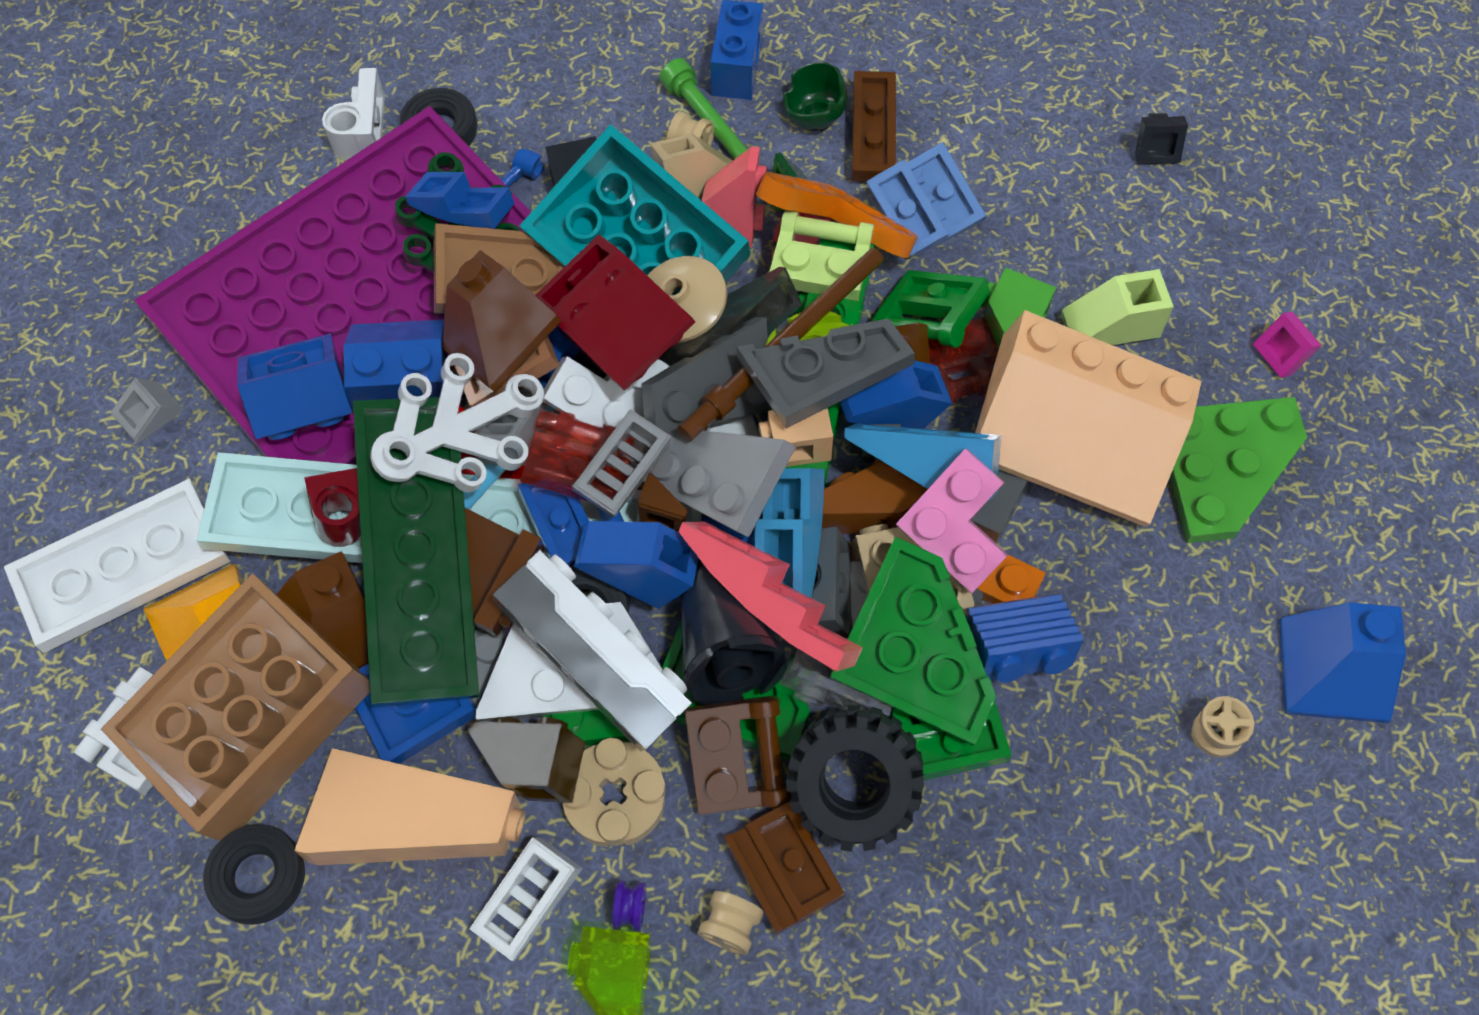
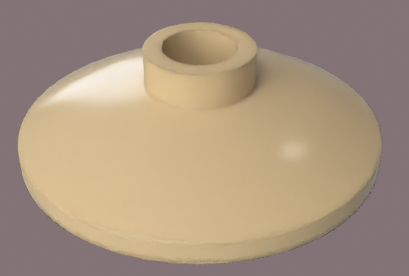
[647,256,727,343]

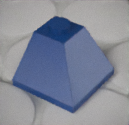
[1279,602,1406,723]

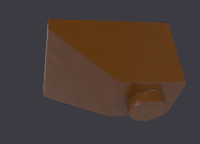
[442,250,562,393]
[277,551,369,669]

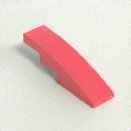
[679,522,863,671]

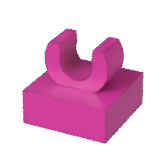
[1253,312,1322,378]

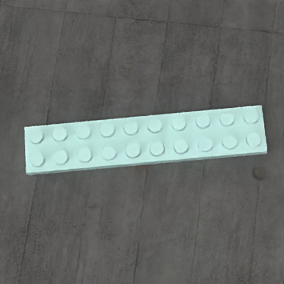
[196,452,701,563]

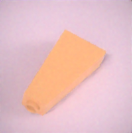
[294,748,525,865]

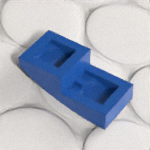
[405,172,515,229]

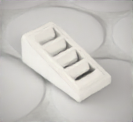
[470,837,583,961]

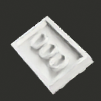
[4,479,231,653]

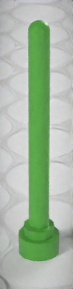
[659,58,785,212]

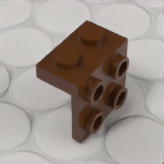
[465,508,547,638]

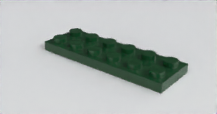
[353,397,479,707]

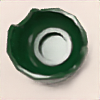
[783,62,847,130]

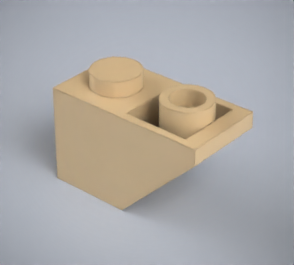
[650,133,733,200]

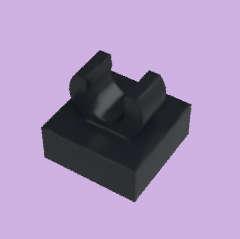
[1135,113,1188,164]

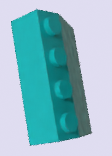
[519,124,751,295]

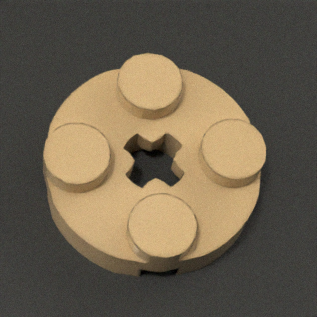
[563,738,666,847]

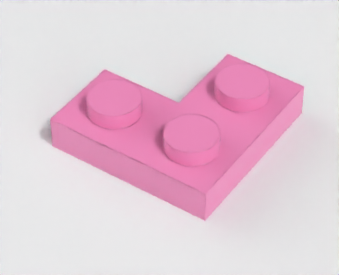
[896,448,1008,593]

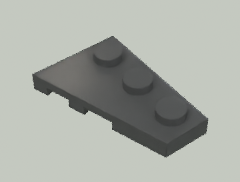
[641,317,772,432]
[737,319,915,428]

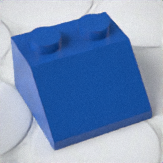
[344,319,447,412]
[237,334,352,440]

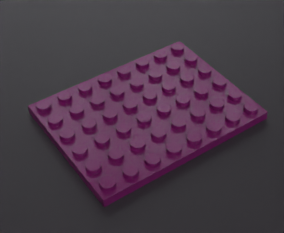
[134,106,531,465]

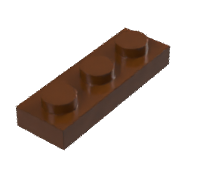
[852,71,896,182]

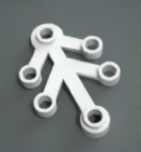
[370,353,544,492]

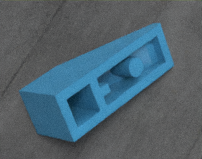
[844,424,1001,500]

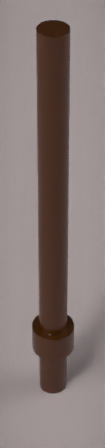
[677,248,884,442]

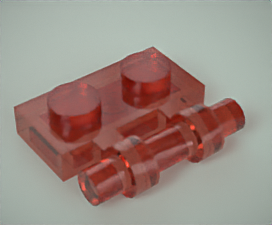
[928,317,999,404]
[520,409,634,502]

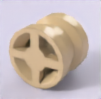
[666,111,714,146]
[1192,696,1255,758]
[697,891,764,955]

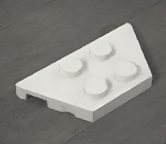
[476,602,663,721]

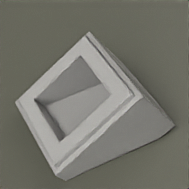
[111,377,184,443]

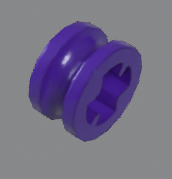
[612,880,647,933]

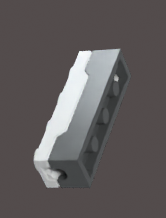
[492,550,691,752]

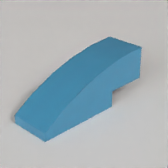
[755,468,824,598]

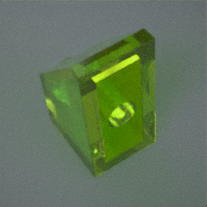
[567,926,653,1015]

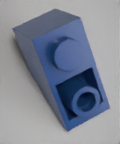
[840,360,952,429]
[574,521,698,609]

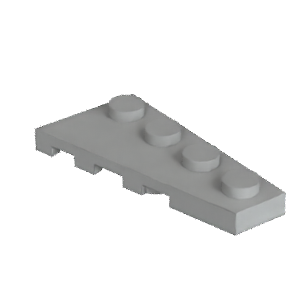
[617,430,796,537]

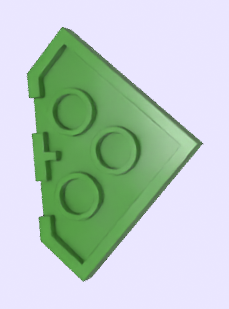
[1170,397,1307,543]

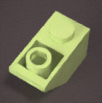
[1060,269,1174,345]

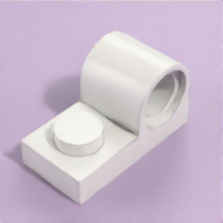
[322,68,385,160]

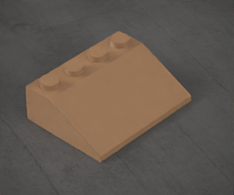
[101,573,370,841]

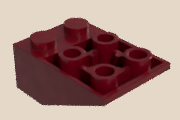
[535,235,696,391]

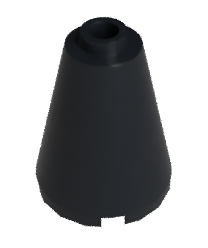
[681,561,788,705]

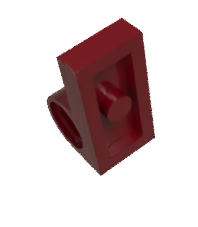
[304,468,361,547]

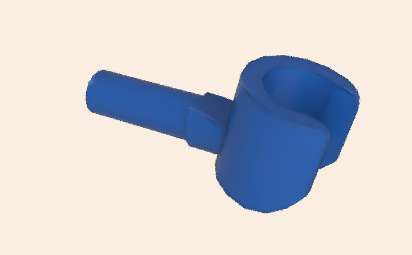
[501,149,545,187]

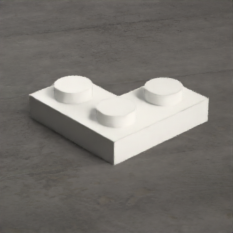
[543,356,670,443]

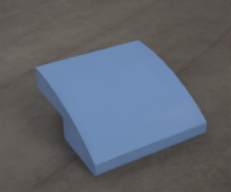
[866,142,986,258]

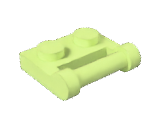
[769,210,874,301]

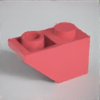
[701,147,767,248]

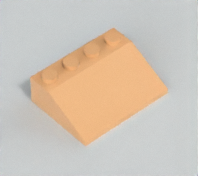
[975,310,1201,527]

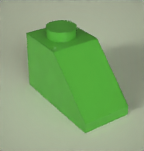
[980,267,1056,355]

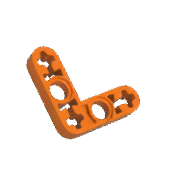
[756,172,918,258]

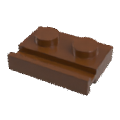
[724,801,845,936]

